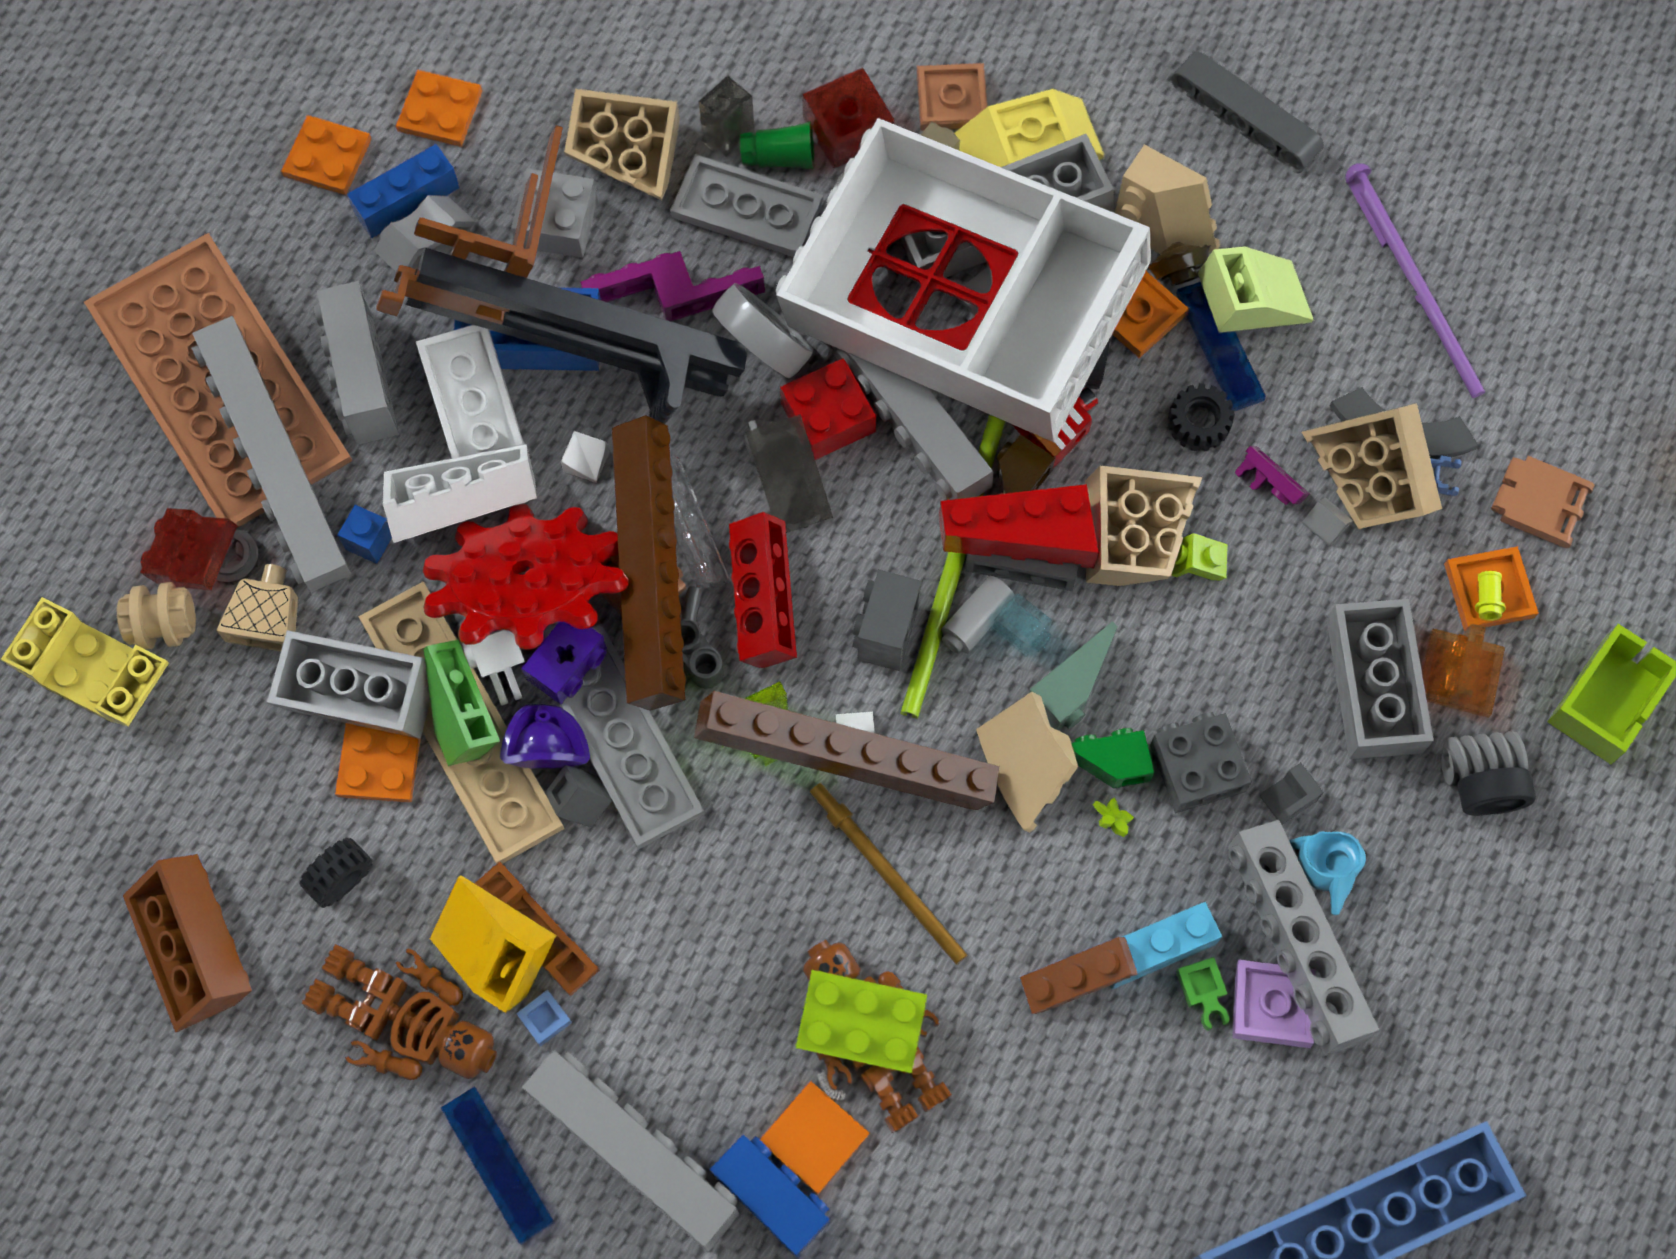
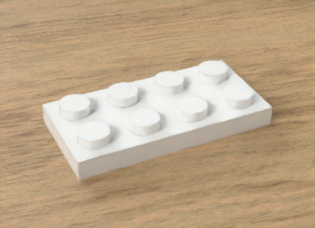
[416,325,524,459]

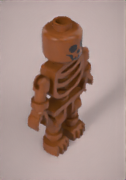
[803,940,952,1134]
[302,944,497,1080]

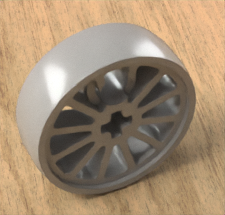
[712,283,813,378]

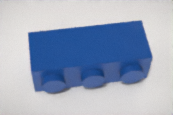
[347,144,460,239]
[710,1134,830,1258]

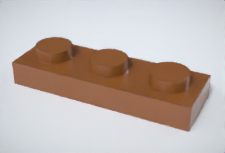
[1020,937,1138,1014]

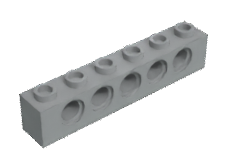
[1227,820,1379,1056]

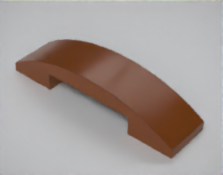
[474,861,600,997]

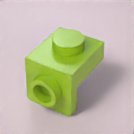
[1171,533,1228,581]

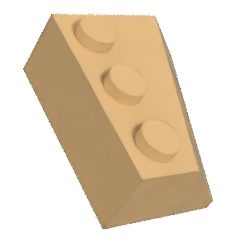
[1302,403,1442,529]

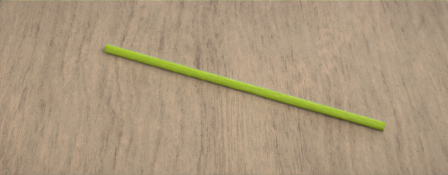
[900,414,1006,719]

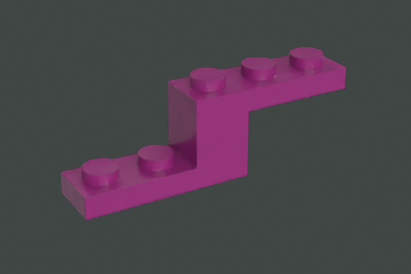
[580,251,765,321]

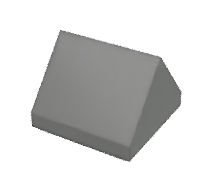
[1302,498,1353,546]

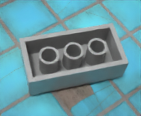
[314,281,399,445]
[1327,599,1434,759]
[267,630,430,739]

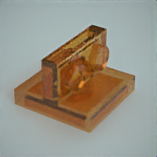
[1422,624,1505,718]

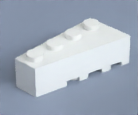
[383,444,537,543]

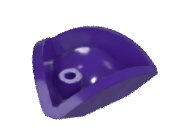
[500,704,590,768]

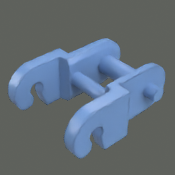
[1430,455,1461,496]

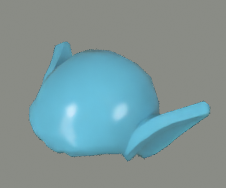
[1289,831,1366,916]

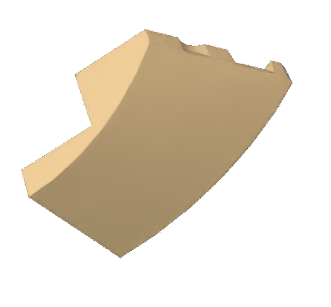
[976,692,1078,833]

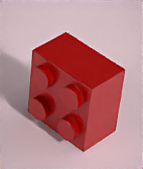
[780,358,876,461]

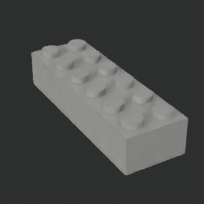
[900,134,1114,285]
[522,1050,739,1253]

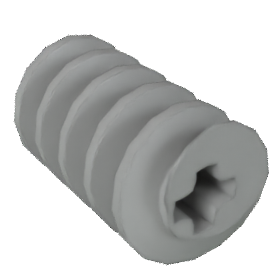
[1441,731,1528,785]

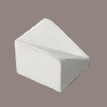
[561,431,610,483]

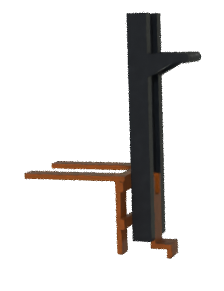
[376,125,748,424]

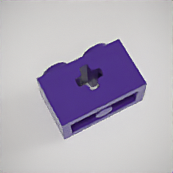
[521,622,607,705]

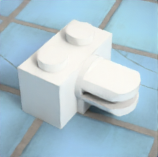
[462,630,525,706]

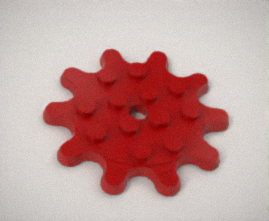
[423,504,628,649]

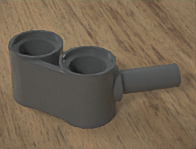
[680,586,724,689]

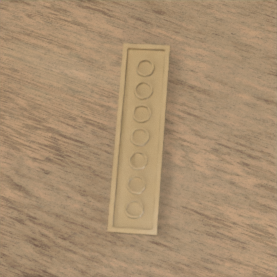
[358,581,564,864]

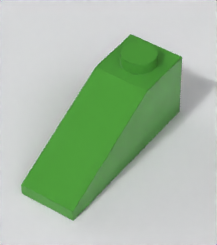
[424,640,500,766]

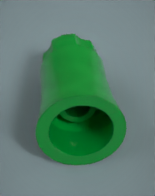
[740,121,815,170]

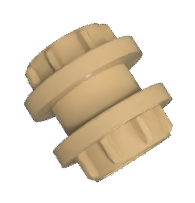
[117,582,196,650]

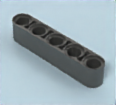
[1171,51,1324,173]

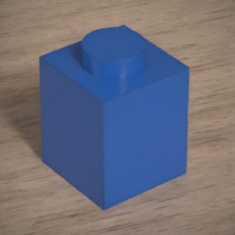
[337,505,392,564]

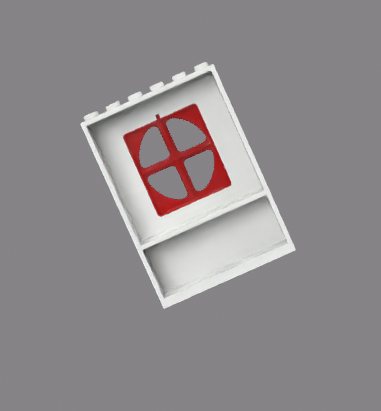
[776,118,1151,442]

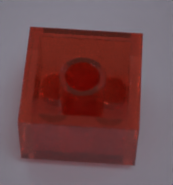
[802,67,895,169]

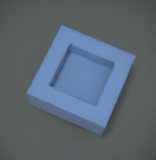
[516,990,572,1047]

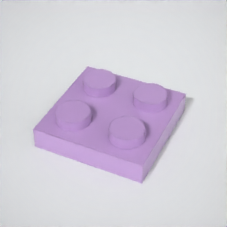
[1232,960,1316,1048]

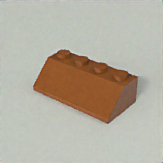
[123,854,252,1032]

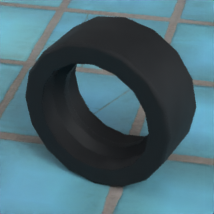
[1458,767,1536,816]

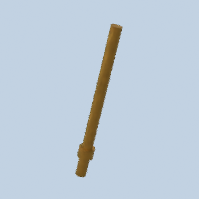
[810,783,968,965]

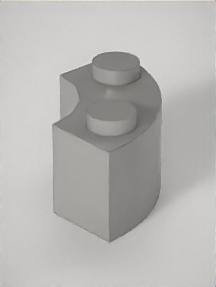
[374,195,476,271]

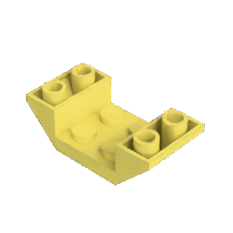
[955,89,1104,167]
[1,597,169,726]

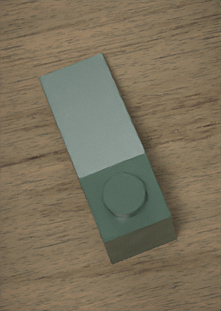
[1029,621,1118,731]

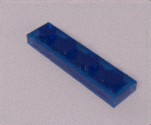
[1176,281,1266,412]
[440,1086,555,1245]

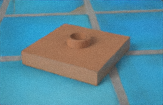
[917,63,987,131]

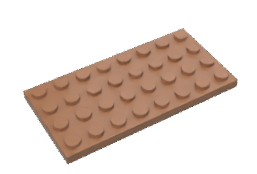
[84,233,352,532]

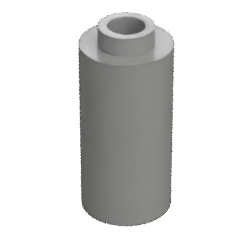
[941,576,1016,654]

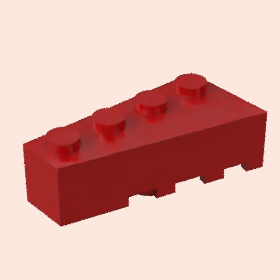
[939,484,1099,569]

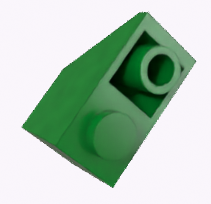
[1071,728,1154,789]

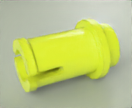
[1475,571,1506,621]

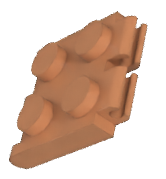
[1491,456,1594,548]

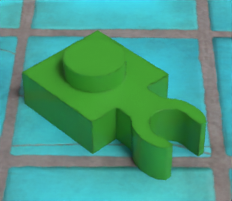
[1176,957,1229,1031]

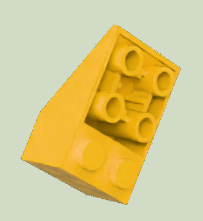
[430,875,556,1013]

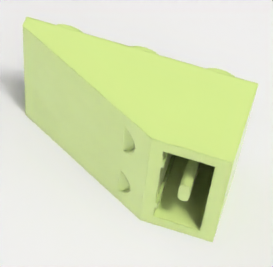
[1198,247,1314,333]

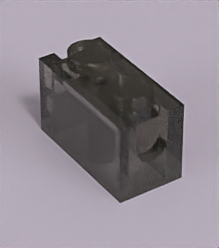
[698,75,755,156]

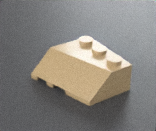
[564,89,680,200]
[1115,144,1220,254]
[1085,465,1202,586]

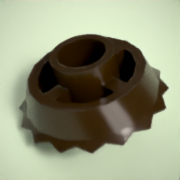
[1147,242,1211,286]

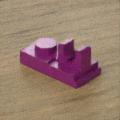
[1235,446,1310,505]

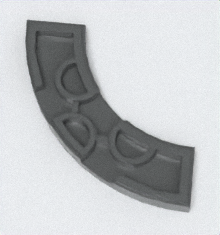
[1330,387,1478,459]

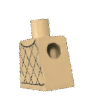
[217,564,298,651]

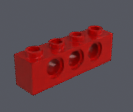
[729,512,797,668]

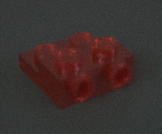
[140,508,238,591]

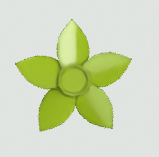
[1092,797,1134,837]

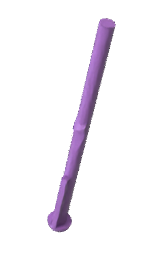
[1345,163,1485,398]

